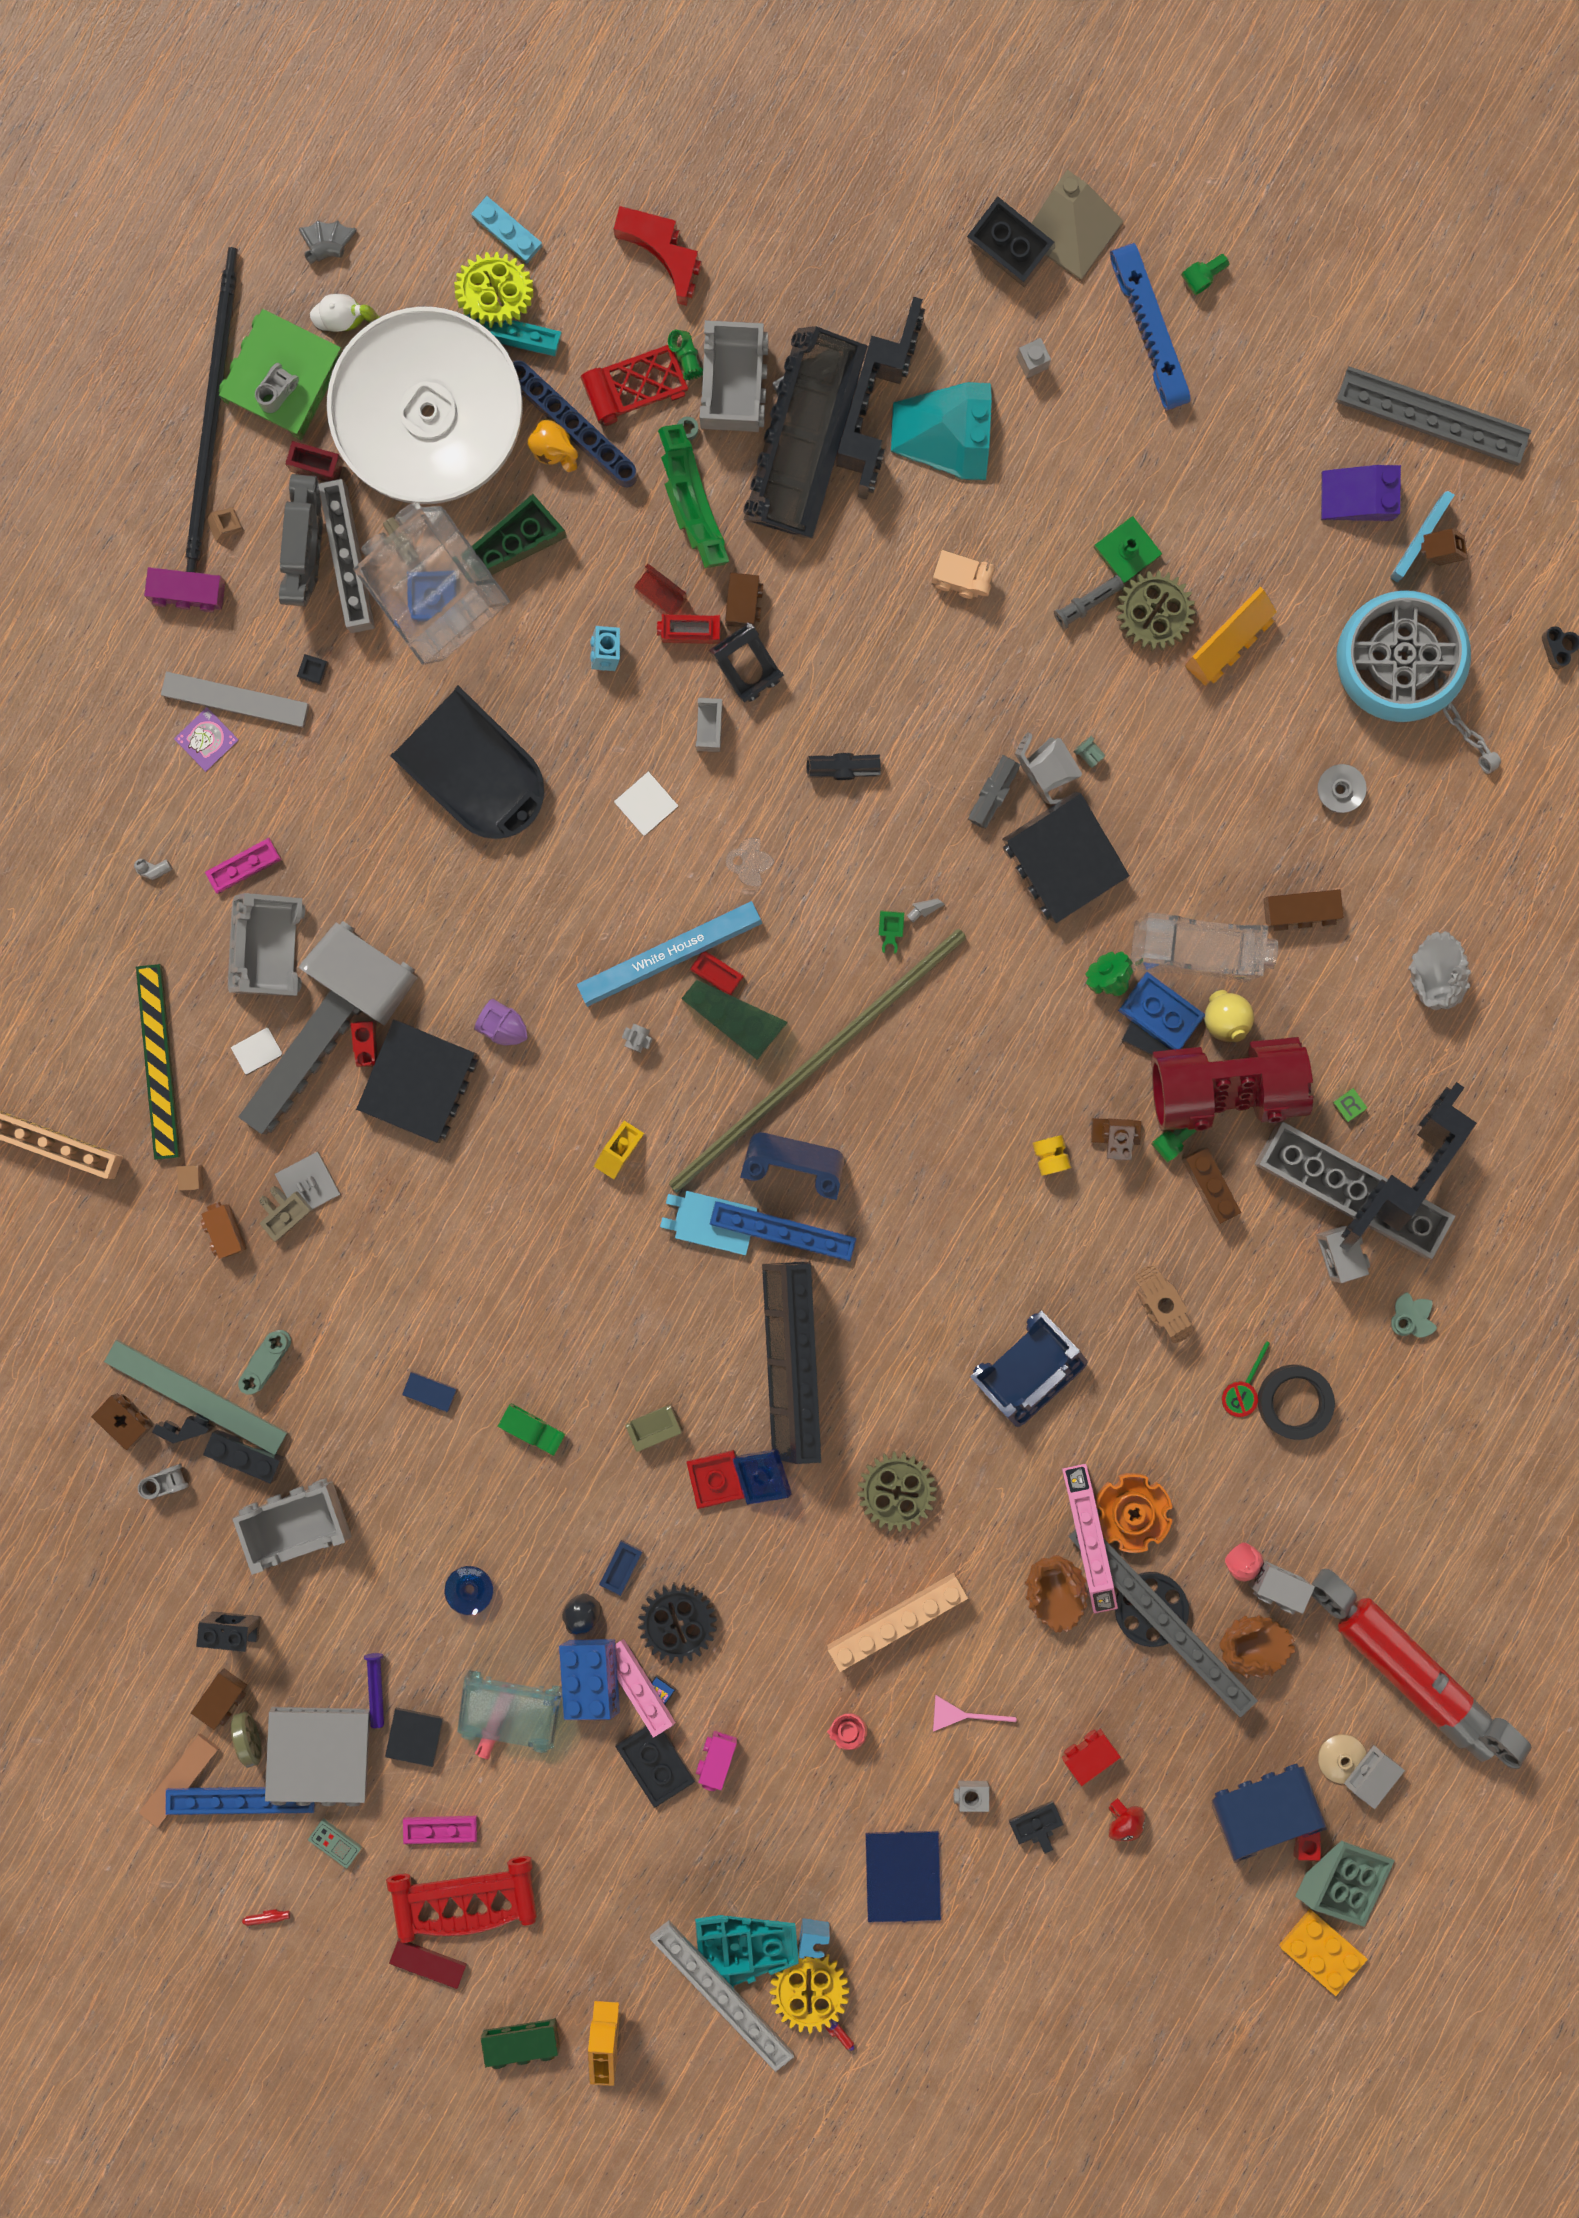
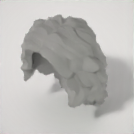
[1408,931,1471,1010]

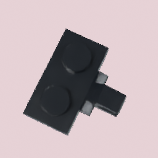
[1009,1800,1064,1854]

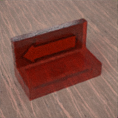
[634,563,687,615]

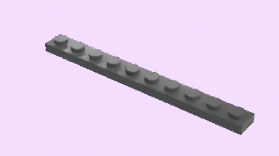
[1068,1529,1258,1718]

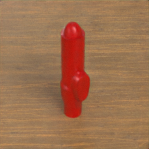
[242,1909,290,1926]

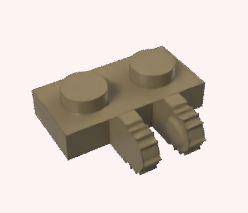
[259,1186,313,1242]

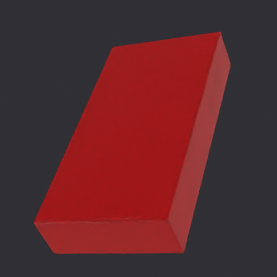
[690,951,744,997]

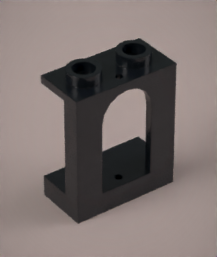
[709,623,784,703]
[196,1611,261,1652]

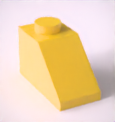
[593,1120,644,1179]

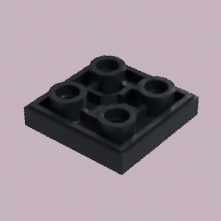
[385,1707,444,1767]

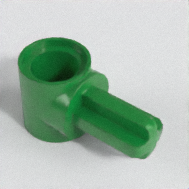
[1181,254,1230,296]
[1151,1128,1197,1163]

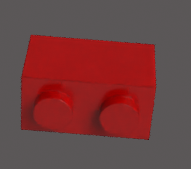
[1062,1728,1121,1787]

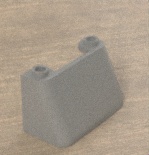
[228,893,305,996]
[299,921,418,1025]

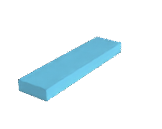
[1390,491,1454,583]

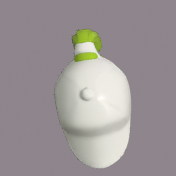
[310,294,380,332]

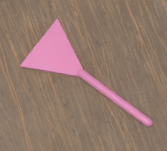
[933,1695,1017,1731]

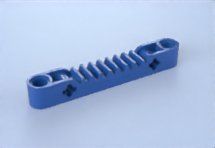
[1110,243,1191,411]

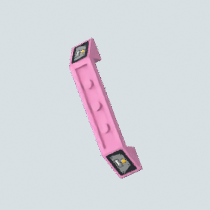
[1062,1464,1118,1613]

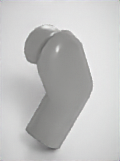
[134,859,173,880]

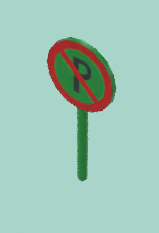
[1221,1341,1270,1417]

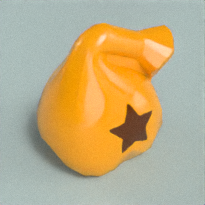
[528,420,578,473]

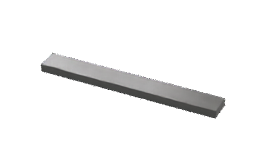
[650,1920,794,2072]

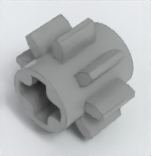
[621,1023,652,1053]

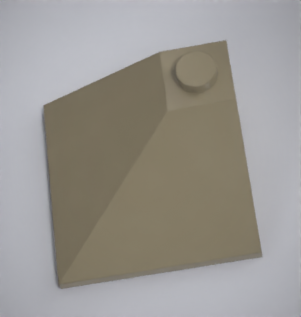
[1032,170,1123,281]

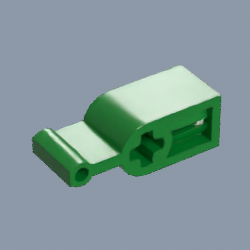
[497,1403,566,1456]

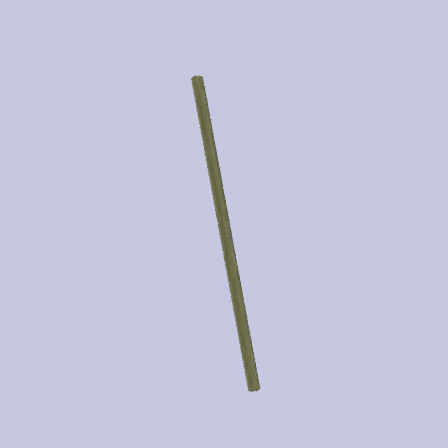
[669,929,966,1192]

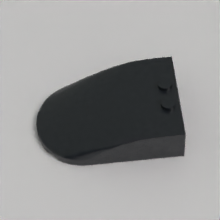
[390,685,544,839]

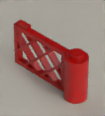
[580,345,688,426]

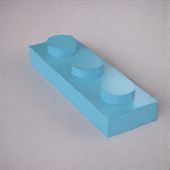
[471,196,543,264]

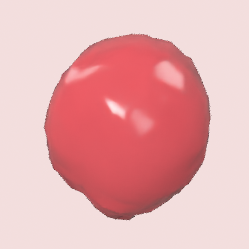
[1225,1542,1264,1582]
[827,1713,868,1750]

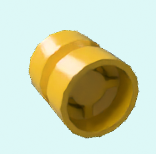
[1032,1135,1072,1176]

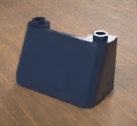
[740,1132,844,1200]
[970,1310,1088,1427]

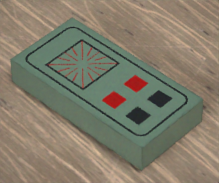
[308,1818,362,1869]

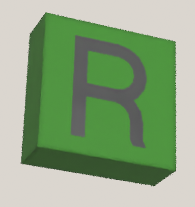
[1332,1088,1367,1122]

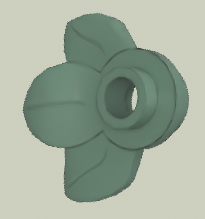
[1391,1292,1437,1338]

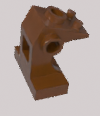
[1091,1118,1141,1160]

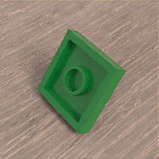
[1094,516,1162,584]

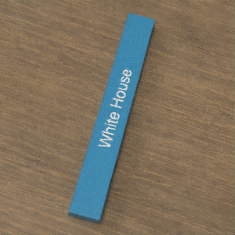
[577,901,763,1007]

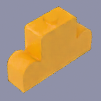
[588,2001,620,2086]

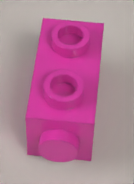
[696,1731,737,1791]

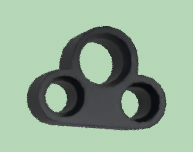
[1542,626,1579,669]

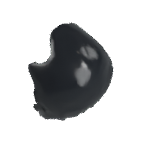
[562,1593,601,1634]

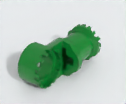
[667,329,703,381]

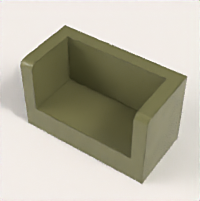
[625,1404,683,1452]

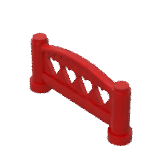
[386,1856,537,1943]

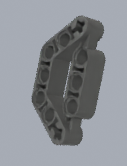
[279,474,323,607]

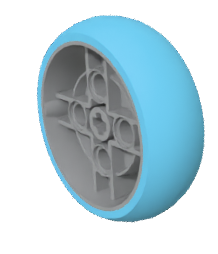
[1336,591,1471,722]

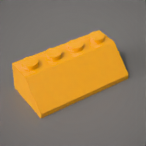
[1185,586,1277,686]

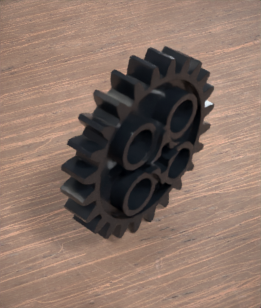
[638,1582,717,1663]

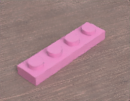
[615,1639,676,1738]

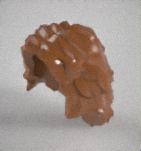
[1025,1555,1088,1633]
[1219,1615,1295,1679]

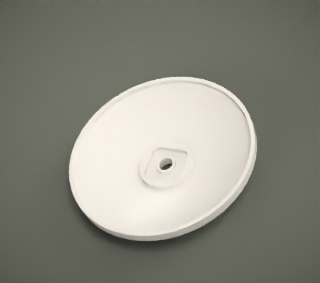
[327,307,523,504]

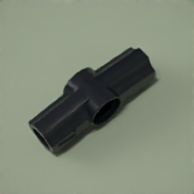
[806,753,881,780]

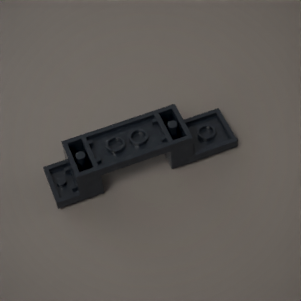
[837,297,926,500]
[1340,1082,1477,1252]

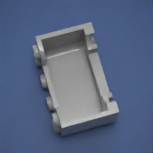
[700,320,769,432]
[233,1478,352,1575]

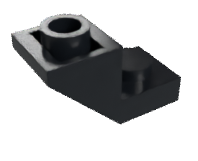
[152,1414,214,1444]

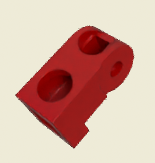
[351,1021,378,1067]
[1294,1832,1321,1861]

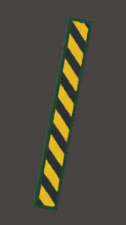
[136,964,180,1160]

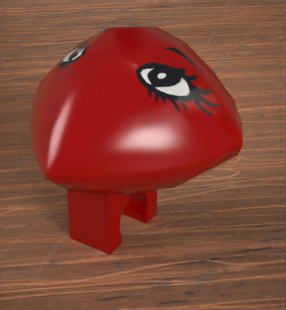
[1108,1798,1145,1841]

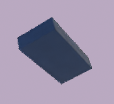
[402,1371,457,1412]
[599,1540,643,1596]

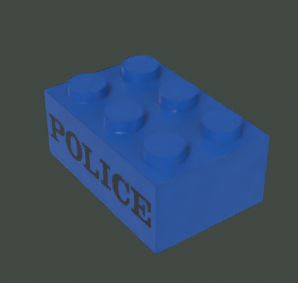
[559,1639,620,1720]

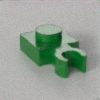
[878,910,905,954]

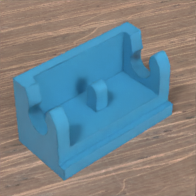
[799,1918,830,1959]

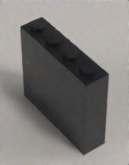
[1002,792,1130,923]
[356,1019,479,1143]

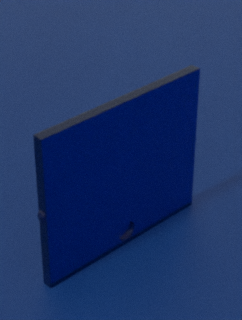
[865,1831,941,1923]

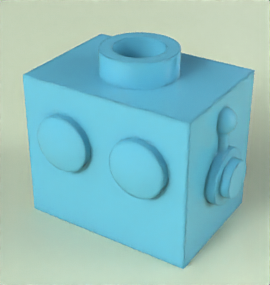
[590,626,620,671]

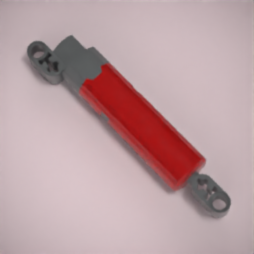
[1311,1569,1532,1769]

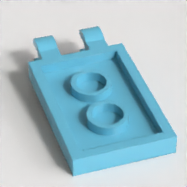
[660,1191,757,1255]

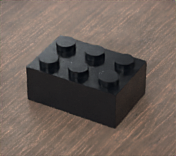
[967,196,1055,288]

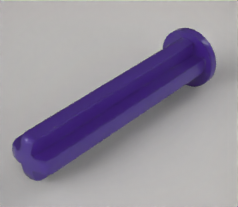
[364,1653,384,1728]

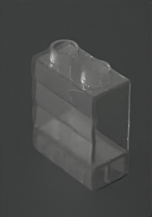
[353,502,510,665]

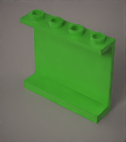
[219,309,343,441]

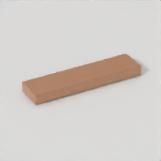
[139,1733,219,1828]

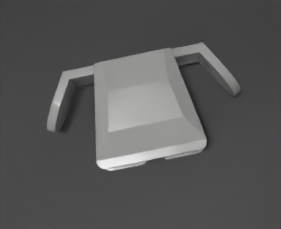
[1015,732,1082,804]

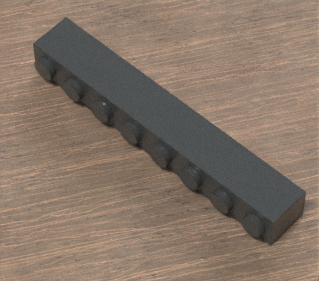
[238,990,362,1135]

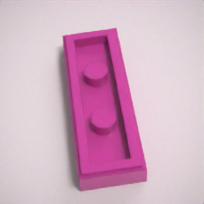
[205,838,282,894]
[403,1816,478,1844]

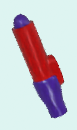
[825,2018,854,2051]

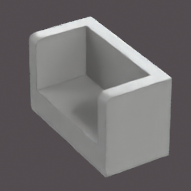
[695,698,723,752]
[1344,1745,1405,1809]

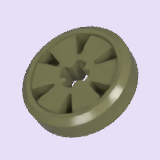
[231,1712,262,1768]

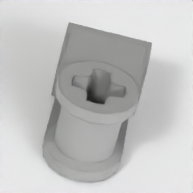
[255,363,299,413]
[138,1464,189,1499]

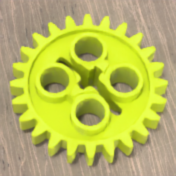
[454,252,533,328]

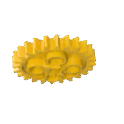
[770,1950,850,2033]

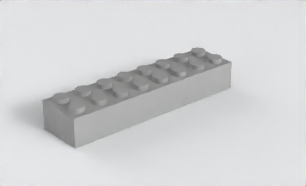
[1254,1122,1455,1259]

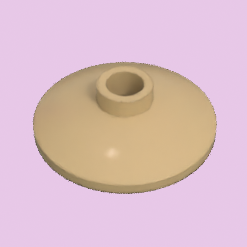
[1318,1734,1366,1784]

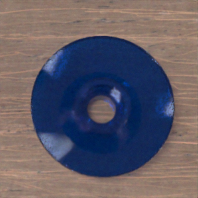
[444,1566,493,1615]

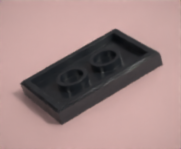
[615,1725,696,1808]

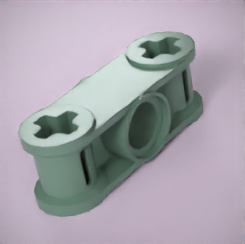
[238,1330,291,1395]

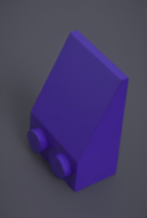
[1321,465,1401,521]

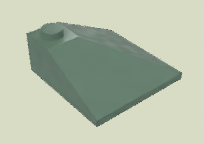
[1295,1840,1395,1927]

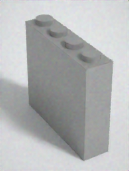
[265,1707,370,1806]

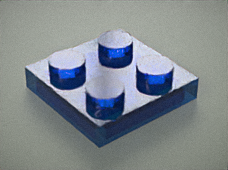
[732,1449,792,1505]

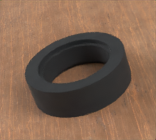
[1258,1365,1335,1440]

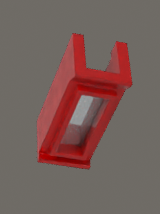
[657,614,721,644]

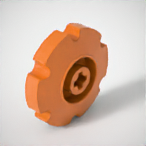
[1095,1473,1172,1553]

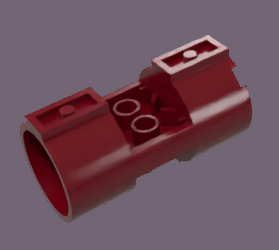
[1151,1037,1314,1131]

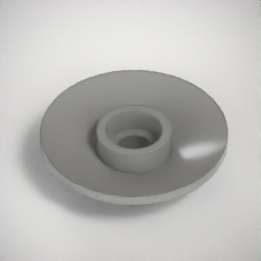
[1317,764,1366,813]

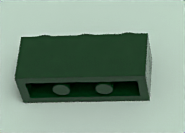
[481,2018,560,2069]

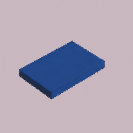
[1118,972,1205,1050]

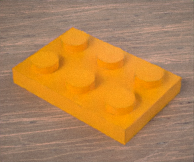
[1279,1908,1368,1996]

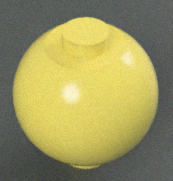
[1204,990,1254,1042]

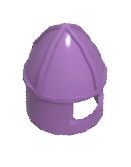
[474,999,528,1045]

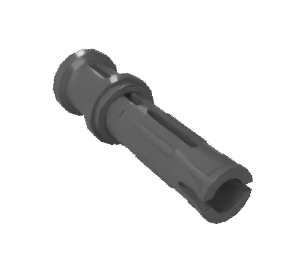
[1054,575,1124,630]

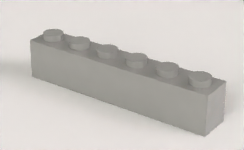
[319,479,375,633]

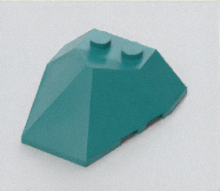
[891,382,992,481]
[695,1915,799,1988]

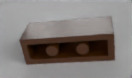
[1263,889,1344,931]
[1182,1148,1242,1224]

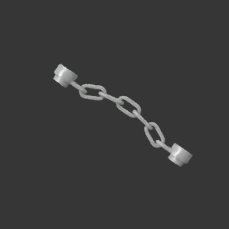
[1422,652,1501,774]

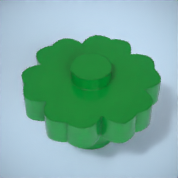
[1085,951,1134,996]

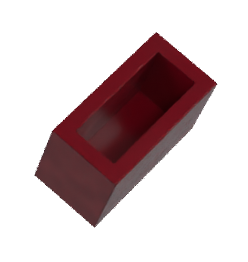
[285,441,344,482]

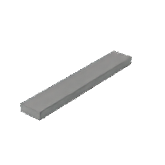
[161,671,309,728]

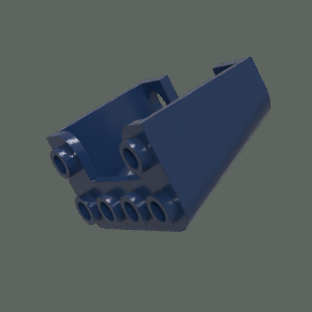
[1211,1764,1327,1863]

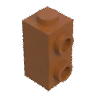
[201,1202,247,1259]

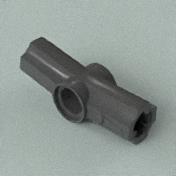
[968,755,1021,829]

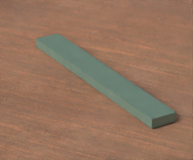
[104,1340,288,1455]

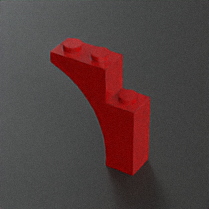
[613,206,702,306]

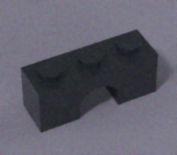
[203,1429,286,1484]

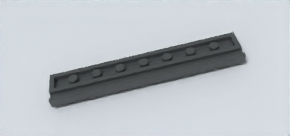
[1335,366,1532,466]

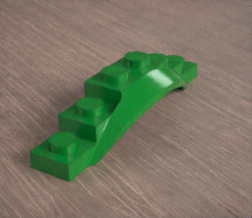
[658,424,729,568]

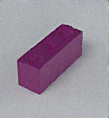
[144,567,226,612]

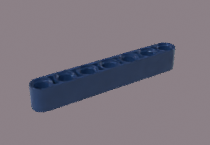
[513,361,638,488]

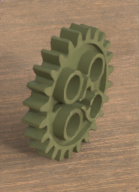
[1116,570,1196,651]
[857,1451,937,1532]

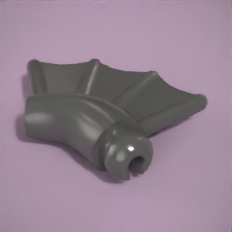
[299,221,357,264]

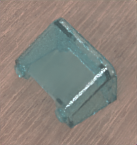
[457,1670,563,1753]

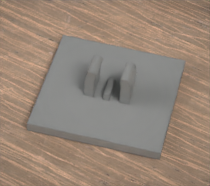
[275,1152,341,1209]

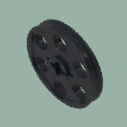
[1115,1572,1189,1647]

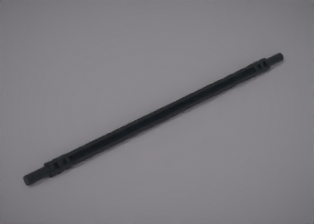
[185,247,238,573]

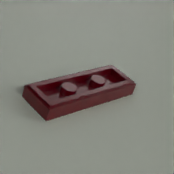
[389,1938,467,1989]

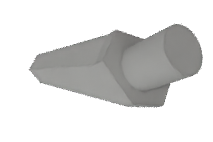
[907,898,945,923]

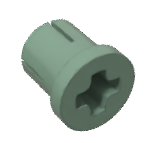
[1073,735,1105,768]

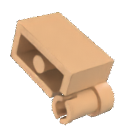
[932,550,996,599]

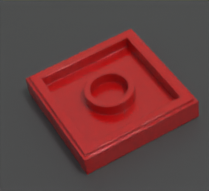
[686,1450,745,1509]

